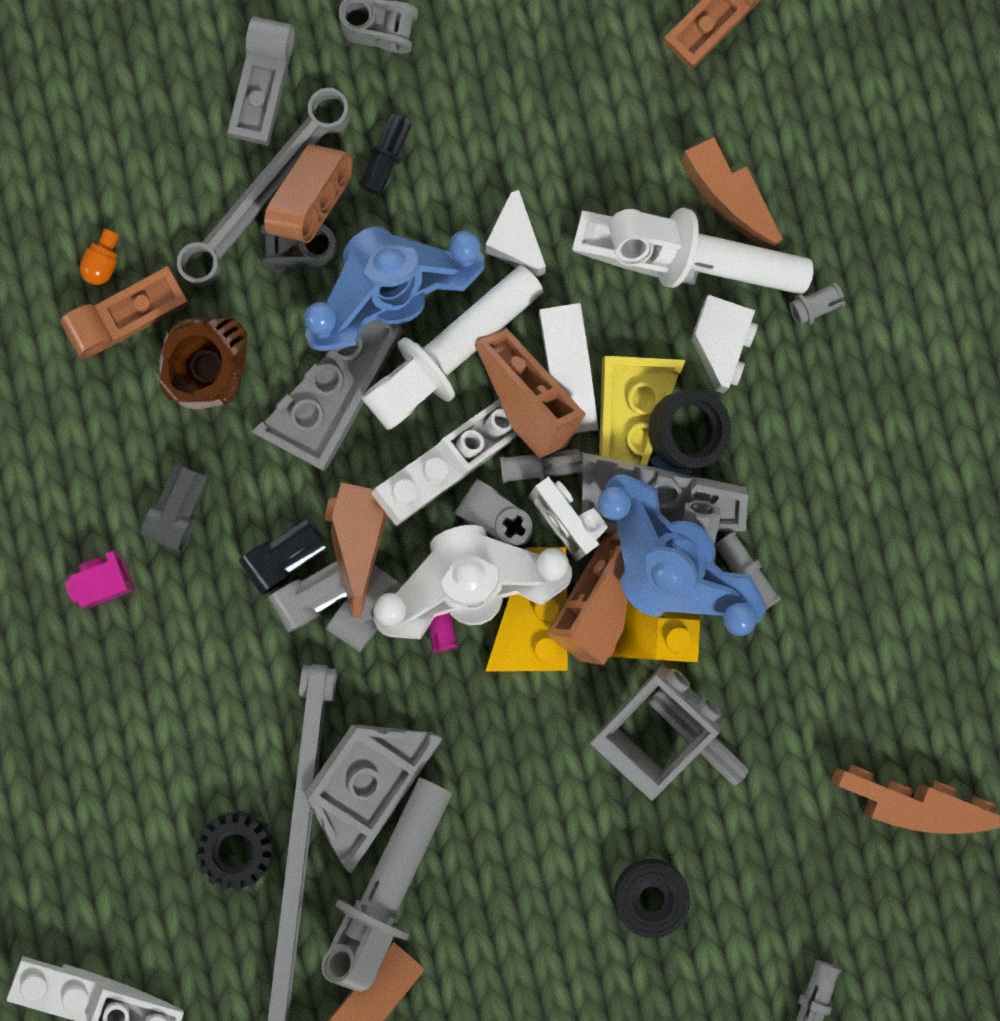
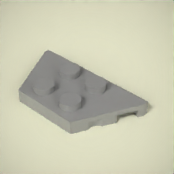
[304,724,442,873]

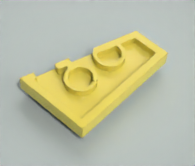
[599,356,685,466]

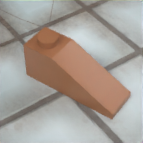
[475,328,586,459]
[325,482,388,619]
[547,532,628,665]

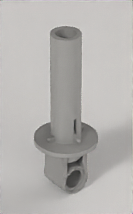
[322,777,453,992]

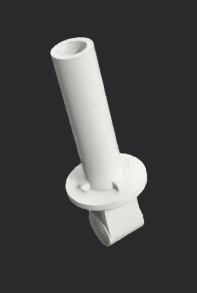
[609,208,813,294]
[361,265,543,430]

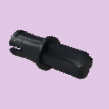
[358,114,412,196]

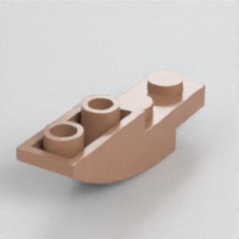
[831,764,1000,834]

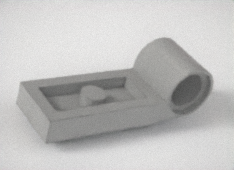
[227,16,295,146]

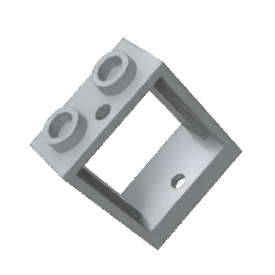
[590,664,725,801]

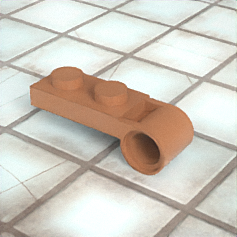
[663,0,761,71]
[60,266,190,359]

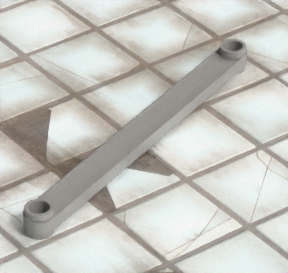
[268,664,337,1021]

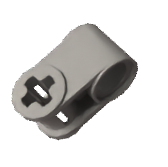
[339,0,419,53]
[454,479,533,548]

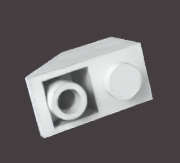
[691,295,758,394]

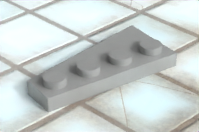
[252,320,404,472]
[581,452,748,533]

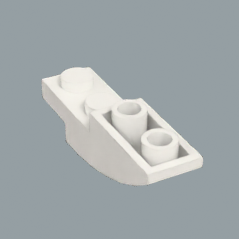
[371,399,518,526]
[6,956,184,1021]

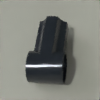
[239,519,327,595]

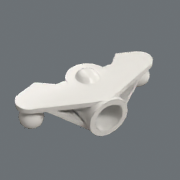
[373,525,572,639]

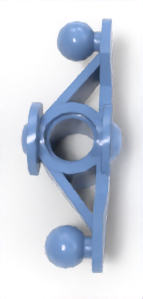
[304,227,485,351]
[598,474,766,636]

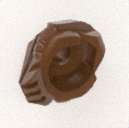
[159,317,248,410]

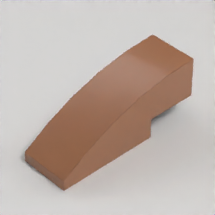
[680,137,783,250]

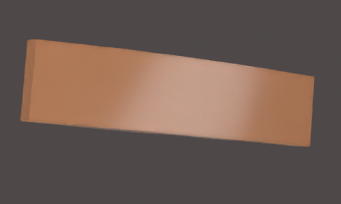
[326,942,425,1021]

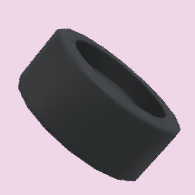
[648,390,731,468]

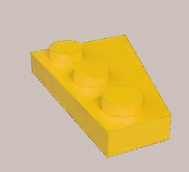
[485,547,568,671]

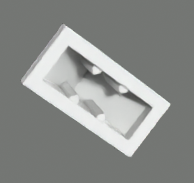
[486,190,546,277]

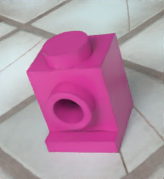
[65,551,135,608]

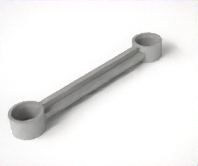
[177,88,350,287]

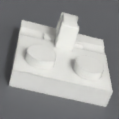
[528,476,608,562]

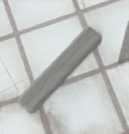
[648,688,749,785]

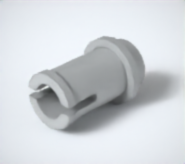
[789,283,845,326]

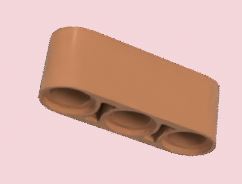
[264,144,353,243]

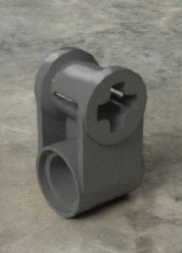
[261,224,340,271]

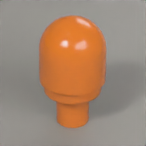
[80,228,120,285]

